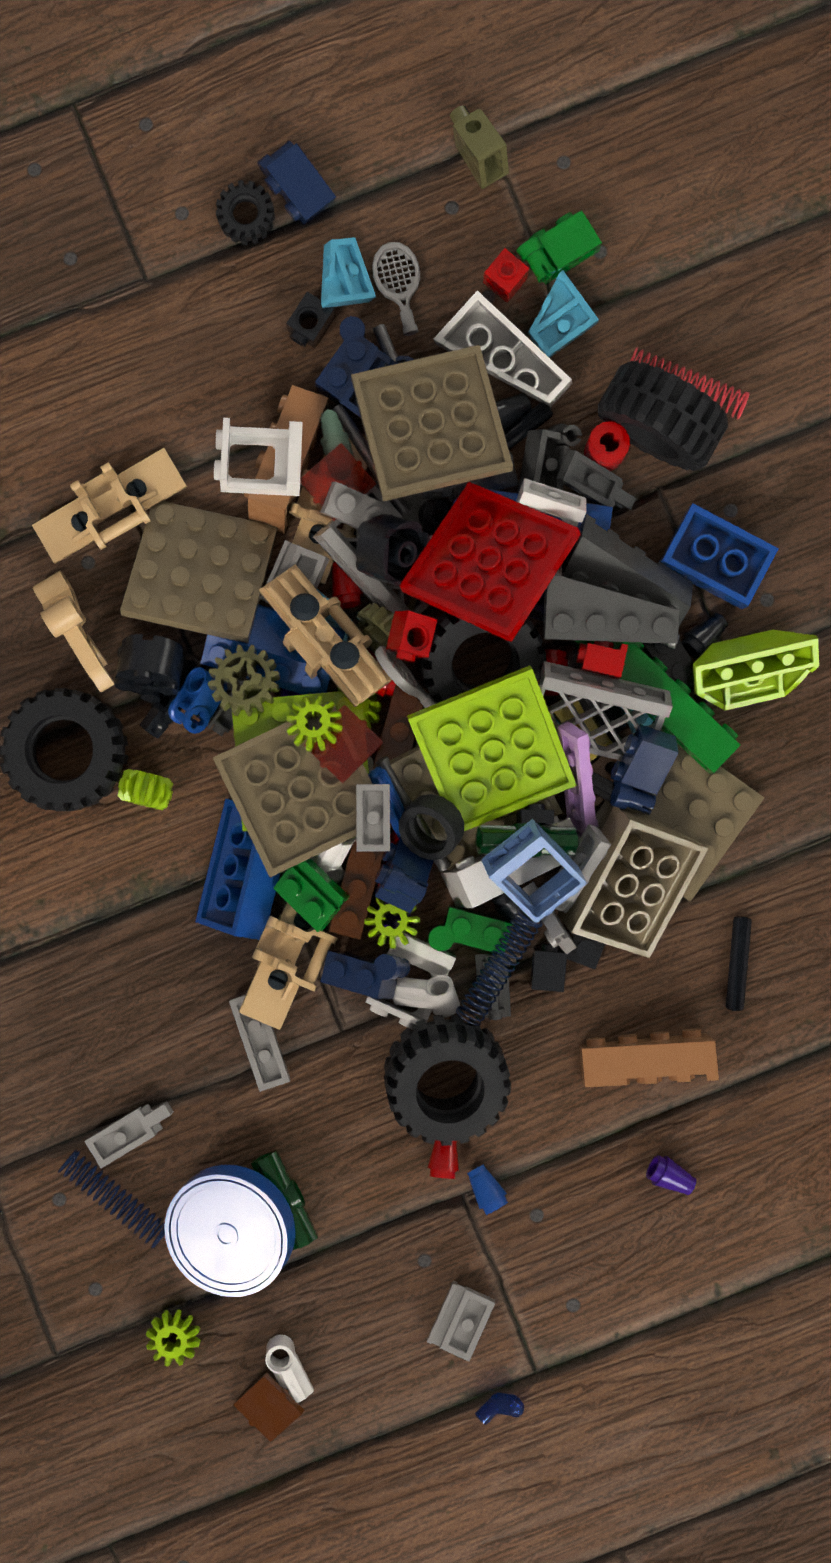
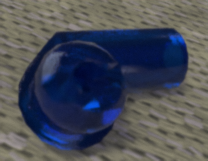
[475,1393,524,1425]

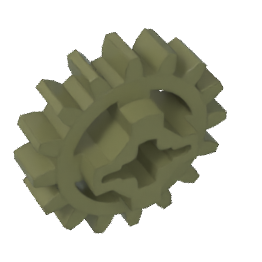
[356,603,412,664]
[208,645,281,717]

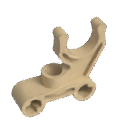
[33,570,115,692]

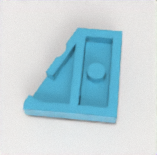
[321,237,376,308]

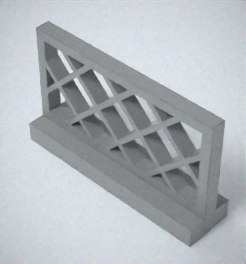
[313,483,429,614]
[538,661,673,761]

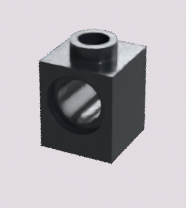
[286,292,336,348]
[530,943,567,992]

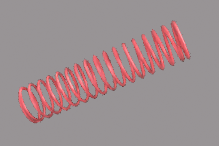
[630,347,750,420]

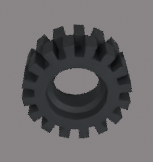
[216,180,275,245]

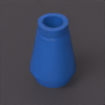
[467,1164,508,1215]

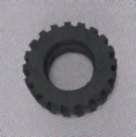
[598,361,728,471]
[419,611,547,703]
[0,688,128,811]
[384,1015,511,1146]

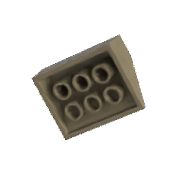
[557,807,709,958]

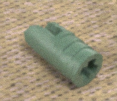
[320,409,356,473]

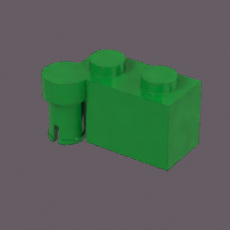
[516,210,602,285]
[428,905,512,955]

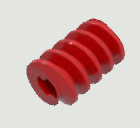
[584,421,630,471]

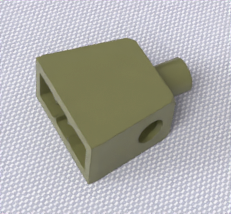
[450,105,509,189]

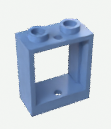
[481,818,587,923]

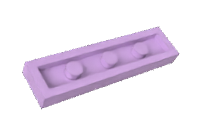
[558,722,598,838]

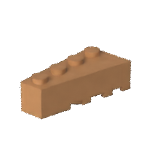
[244,385,329,534]
[579,1028,719,1087]

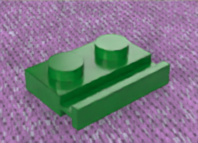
[273,858,350,932]

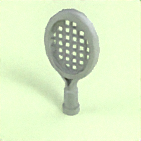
[372,242,420,336]
[375,646,437,708]

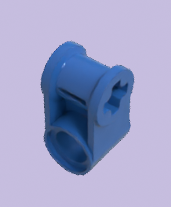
[168,667,227,734]

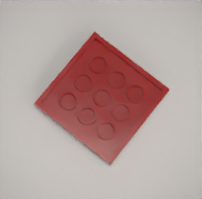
[399,482,581,642]

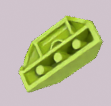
[693,630,819,711]

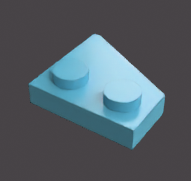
[528,270,599,358]

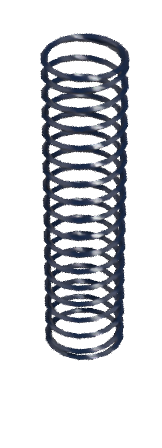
[456,908,543,1026]
[58,1149,165,1249]

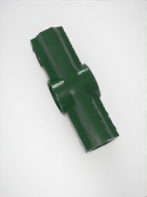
[476,823,578,858]
[251,1150,318,1250]

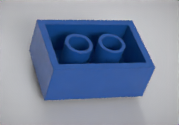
[659,503,779,609]

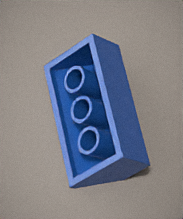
[200,604,345,695]
[195,799,280,940]

